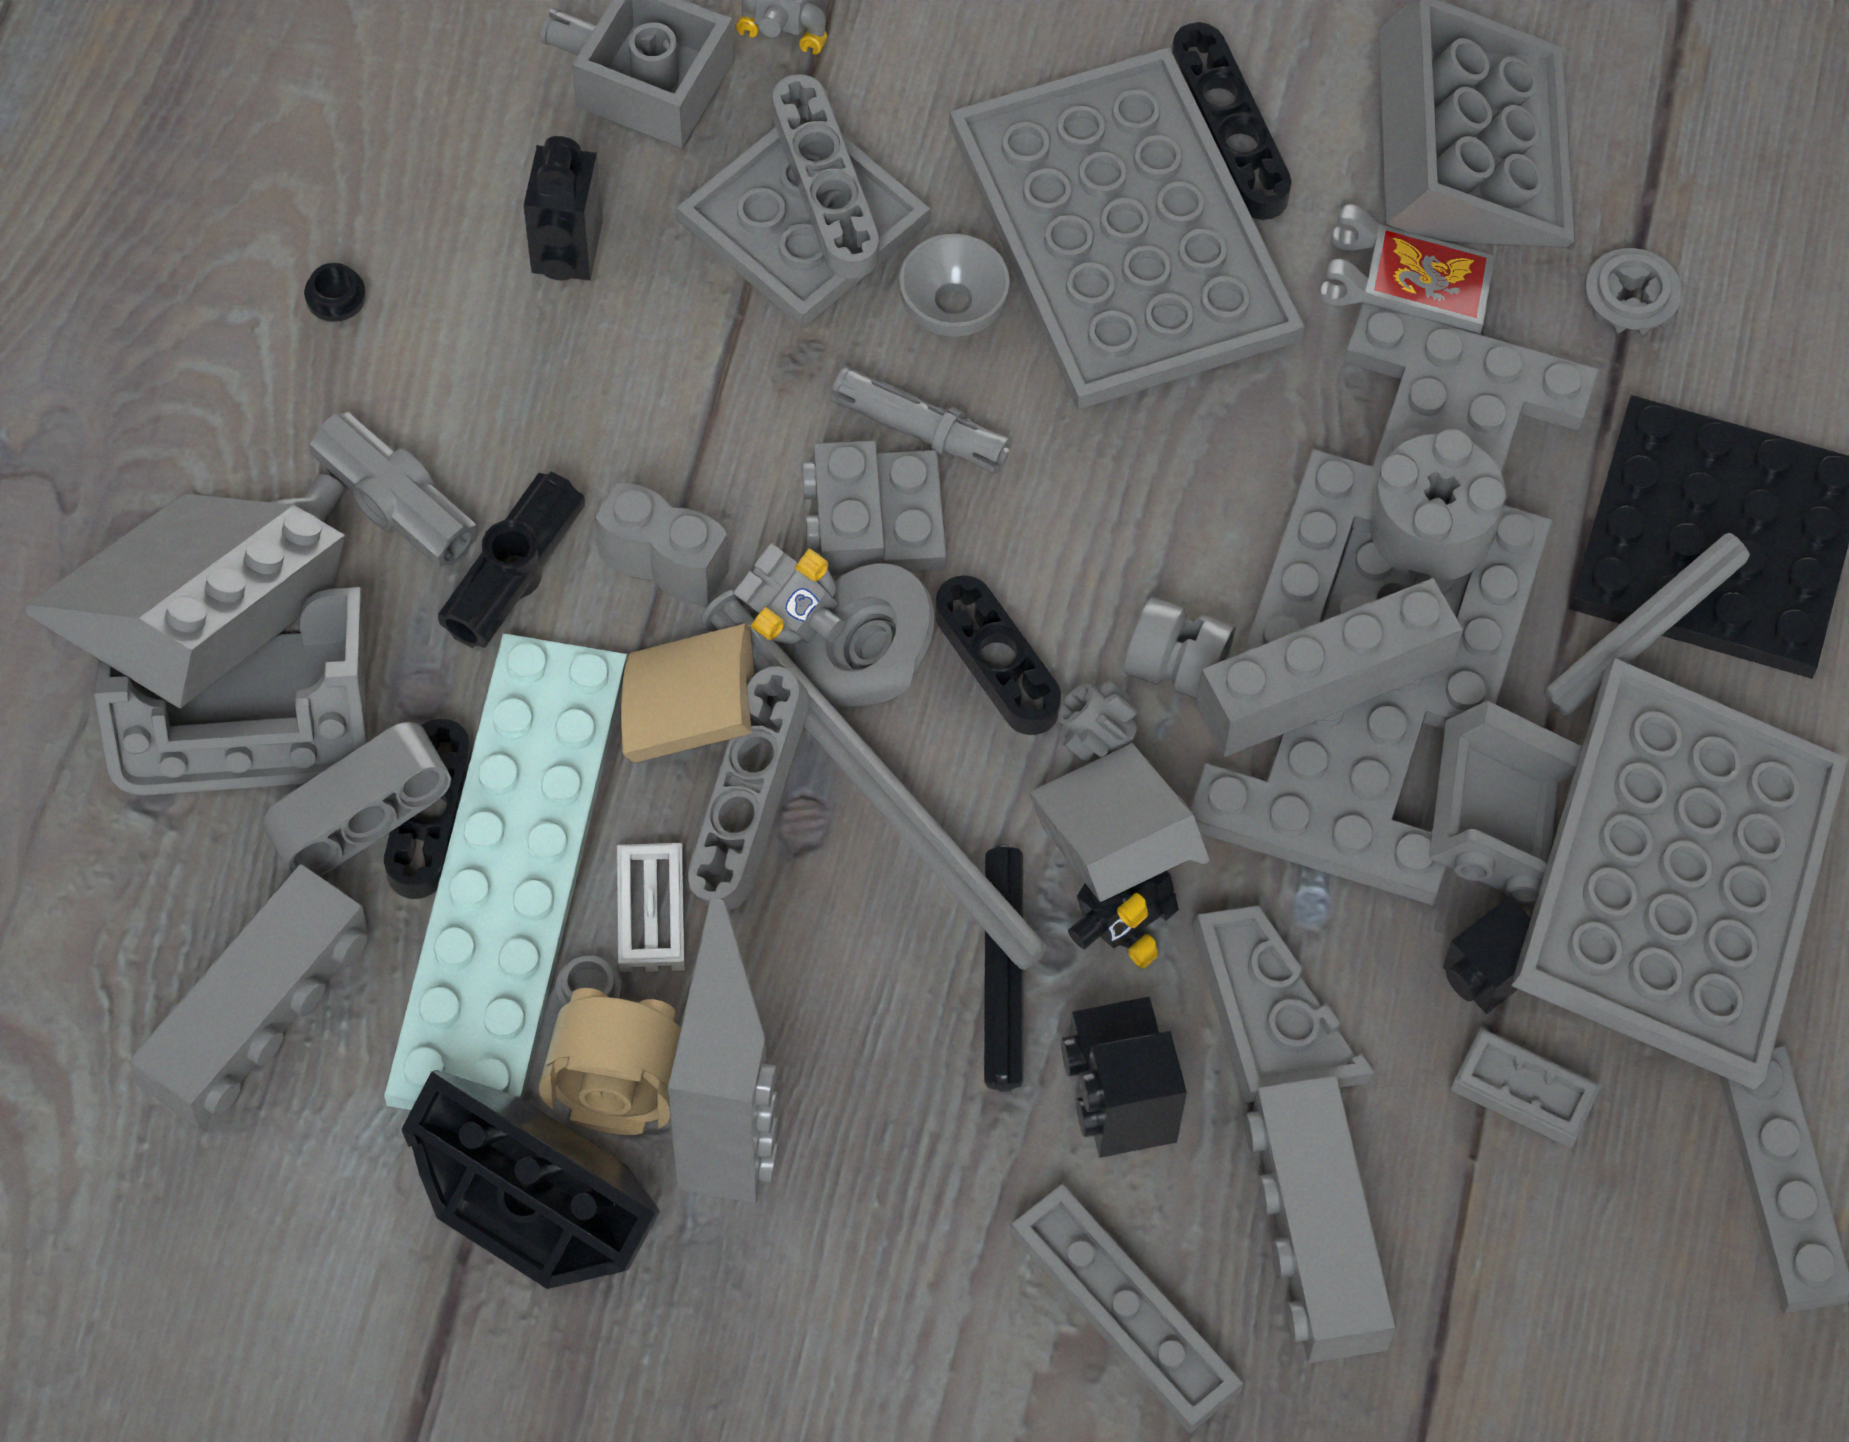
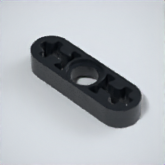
[935,575,1061,735]
[384,718,472,899]

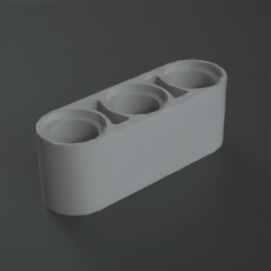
[263,722,451,877]

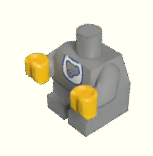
[736,0,828,55]
[733,543,845,644]

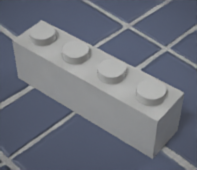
[1196,578,1463,757]
[129,863,369,1130]
[1244,1075,1396,1363]

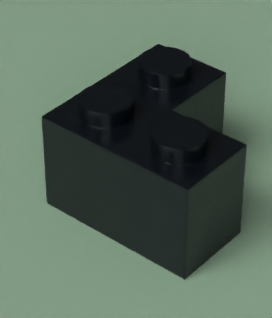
[1061,996,1187,1158]

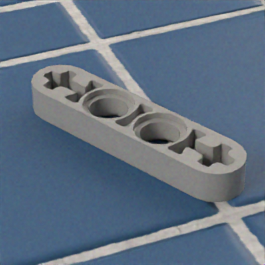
[772,74,879,279]
[687,666,810,911]

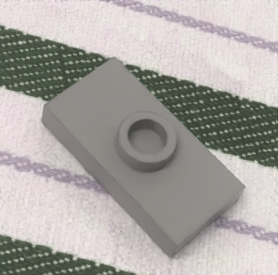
[1451,1028,1602,1149]

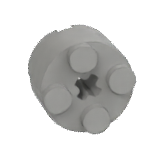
[1370,429,1506,581]

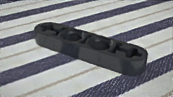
[1172,22,1292,220]

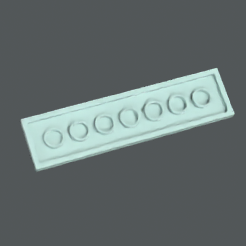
[384,633,627,1110]

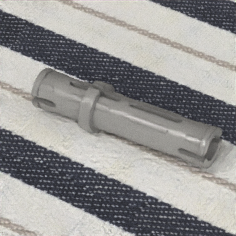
[831,365,1012,474]

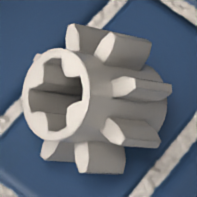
[1058,681,1137,762]

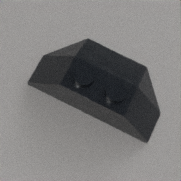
[401,1070,660,1289]

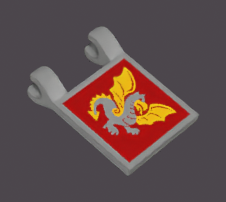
[1320,205,1495,334]

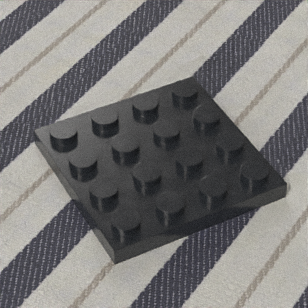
[1569,395,1849,679]

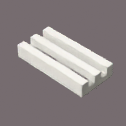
[617,843,685,973]

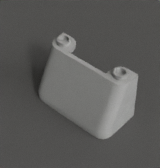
[94,587,368,795]

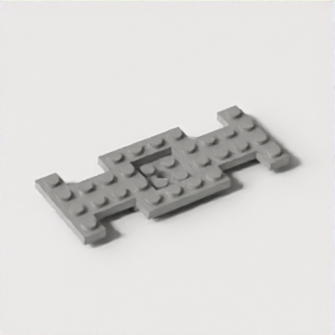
[1190,302,1599,906]

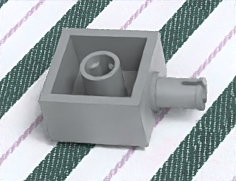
[540,0,734,148]

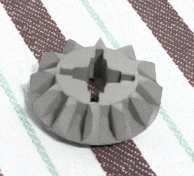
[1585,248,1682,337]

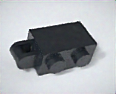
[523,136,603,281]

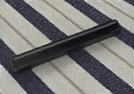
[984,844,1023,1092]

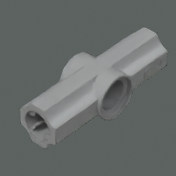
[309,412,478,568]

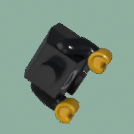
[1068,871,1179,968]

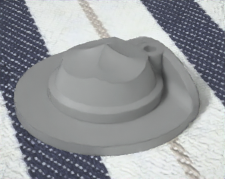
[794,563,934,707]

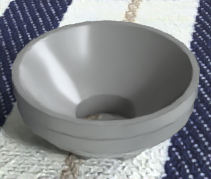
[899,234,1010,337]

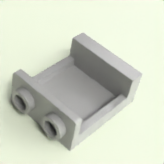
[1429,700,1582,904]

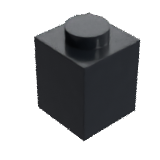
[1443,896,1531,1014]

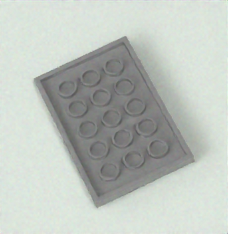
[949,47,1305,410]
[1511,658,1848,1090]

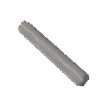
[1545,533,1750,716]

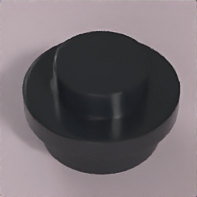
[304,262,366,322]

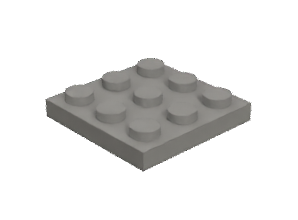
[676,105,931,328]

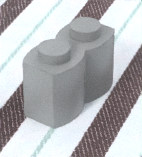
[595,483,729,605]

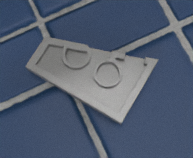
[1192,905,1375,1103]

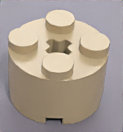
[539,988,681,1135]

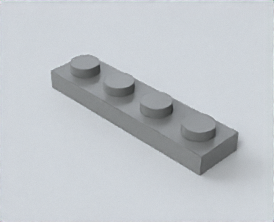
[1719,1046,1849,1313]
[1010,1184,1243,1434]

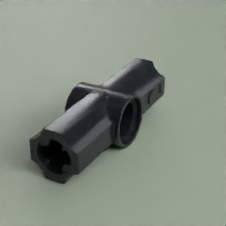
[438,471,585,648]

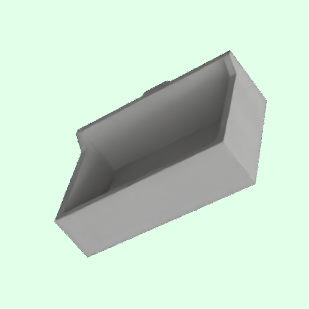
[1029,743,1210,902]

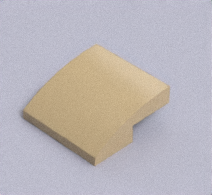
[621,623,755,763]

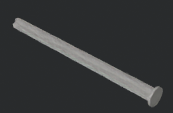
[702,589,1047,970]

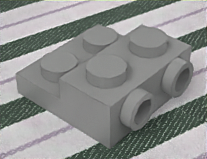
[802,440,946,576]

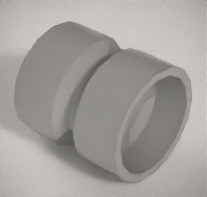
[1124,596,1236,699]

